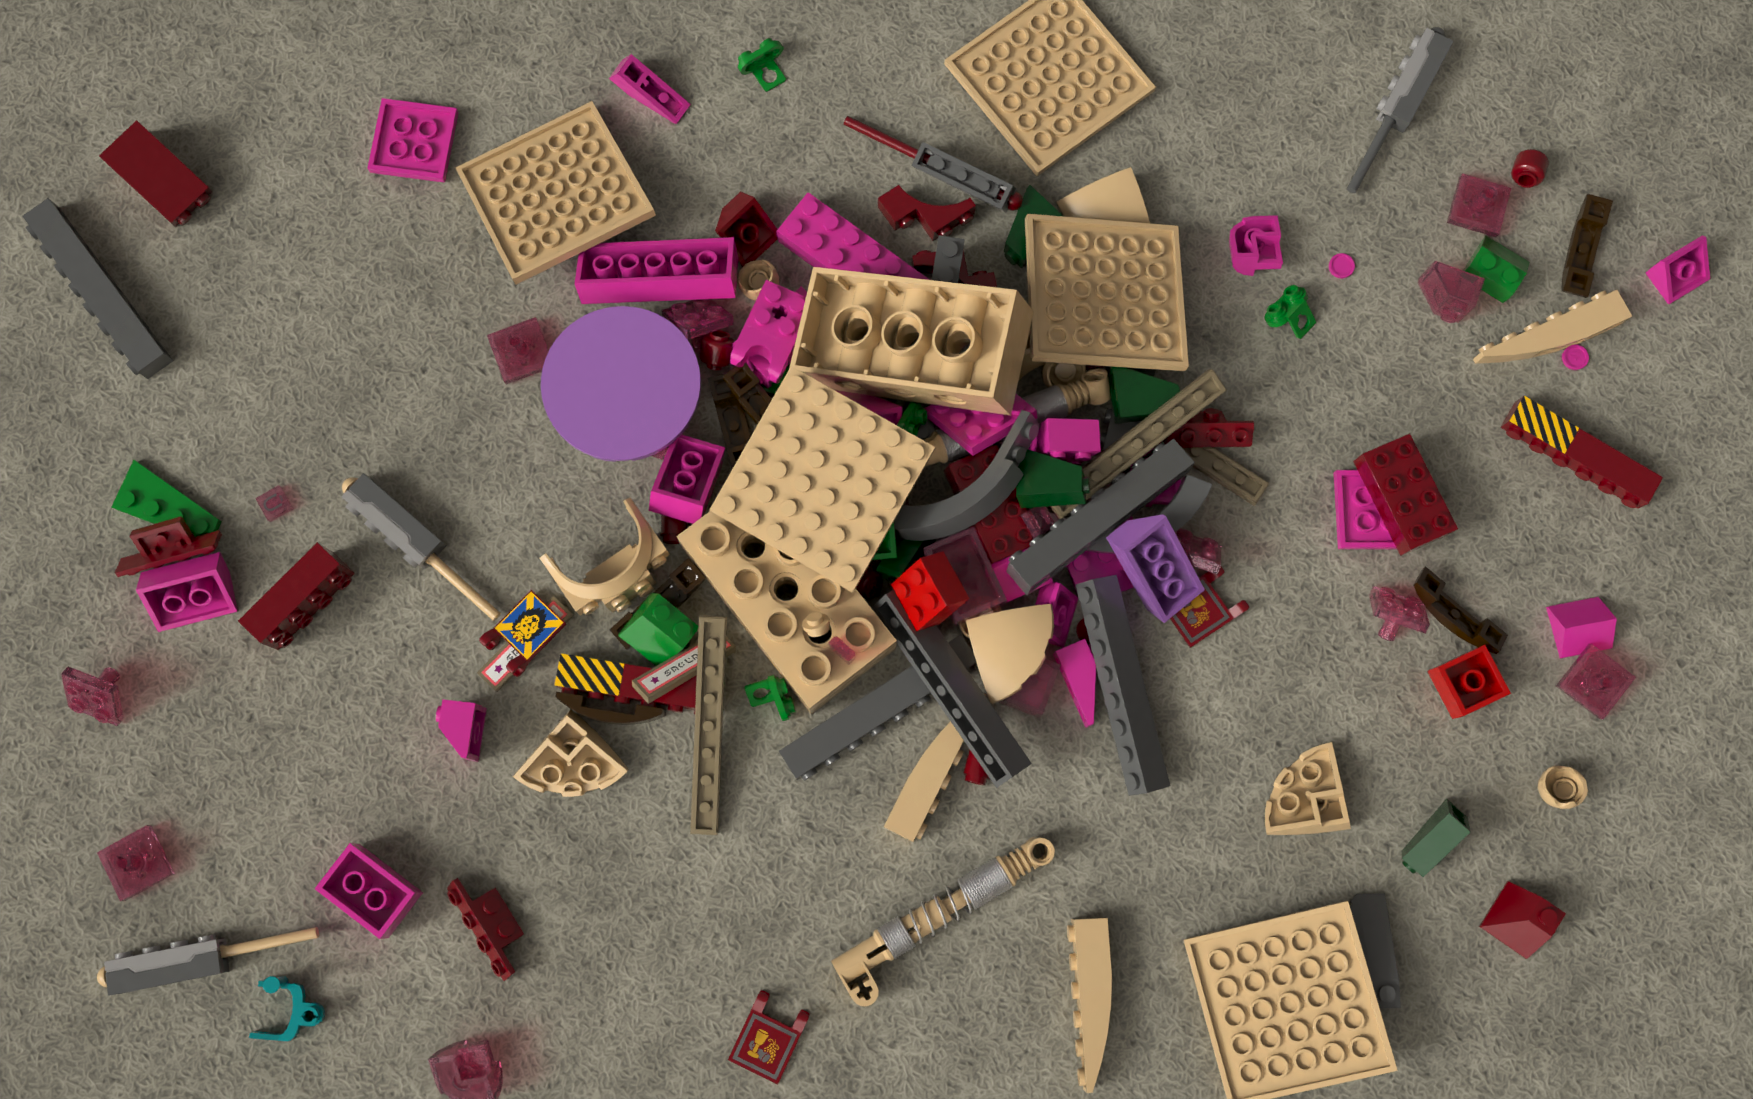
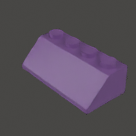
[1106,514,1205,623]

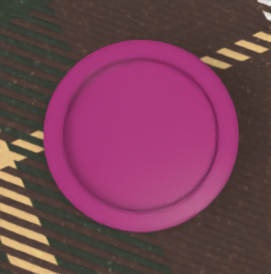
[1329,253,1355,279]
[1562,344,1589,370]

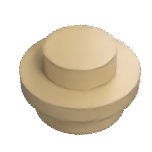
[802,612,830,637]

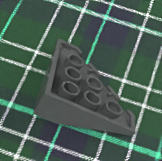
[1350,893,1401,1008]

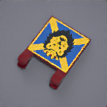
[479,590,567,677]

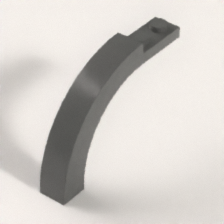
[894,410,1041,541]
[1027,475,1213,554]

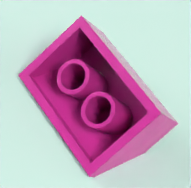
[136,552,238,632]

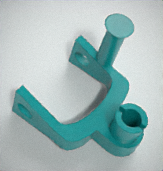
[249,976,325,1042]

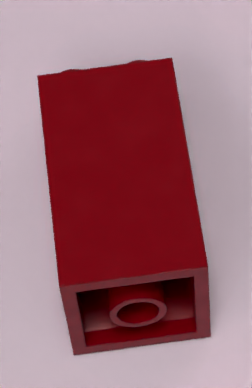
[99,120,212,227]

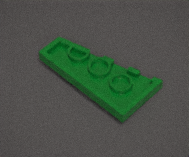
[111,460,222,537]

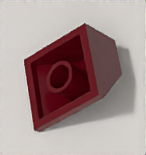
[715,191,778,267]
[1479,881,1566,959]

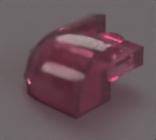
[428,1039,503,1099]

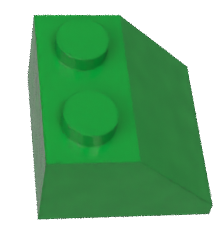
[1459,235,1530,303]
[618,593,699,666]

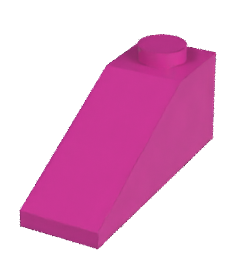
[609,54,690,124]
[1053,639,1096,728]

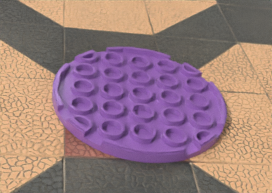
[541,306,701,462]

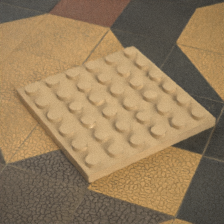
[944,0,1156,176]
[456,101,656,285]
[1025,214,1189,371]
[710,366,936,593]
[1184,900,1398,1099]

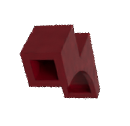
[878,185,976,241]
[912,250,997,288]

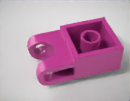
[730,280,806,383]

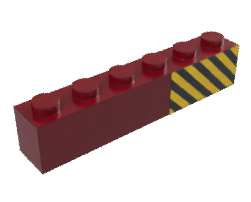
[1500,396,1663,509]
[554,654,697,715]

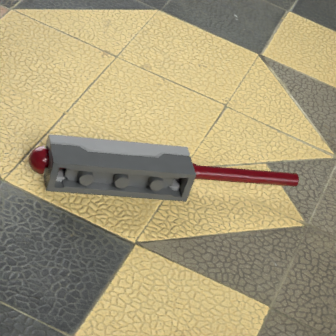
[844,116,1023,213]

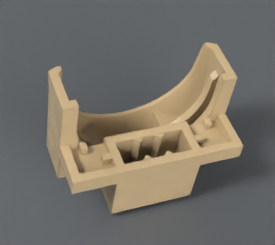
[540,497,670,616]

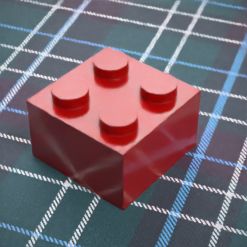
[891,551,970,631]
[1427,645,1511,719]

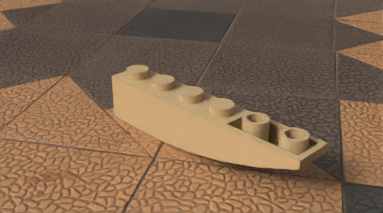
[1473,290,1632,364]
[884,693,986,842]
[1067,917,1112,1093]

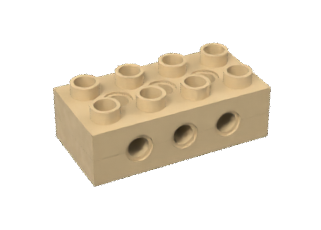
[789,267,1034,416]
[676,511,897,714]

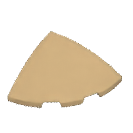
[1057,167,1150,223]
[966,604,1054,704]
[513,709,628,797]
[1265,742,1351,835]

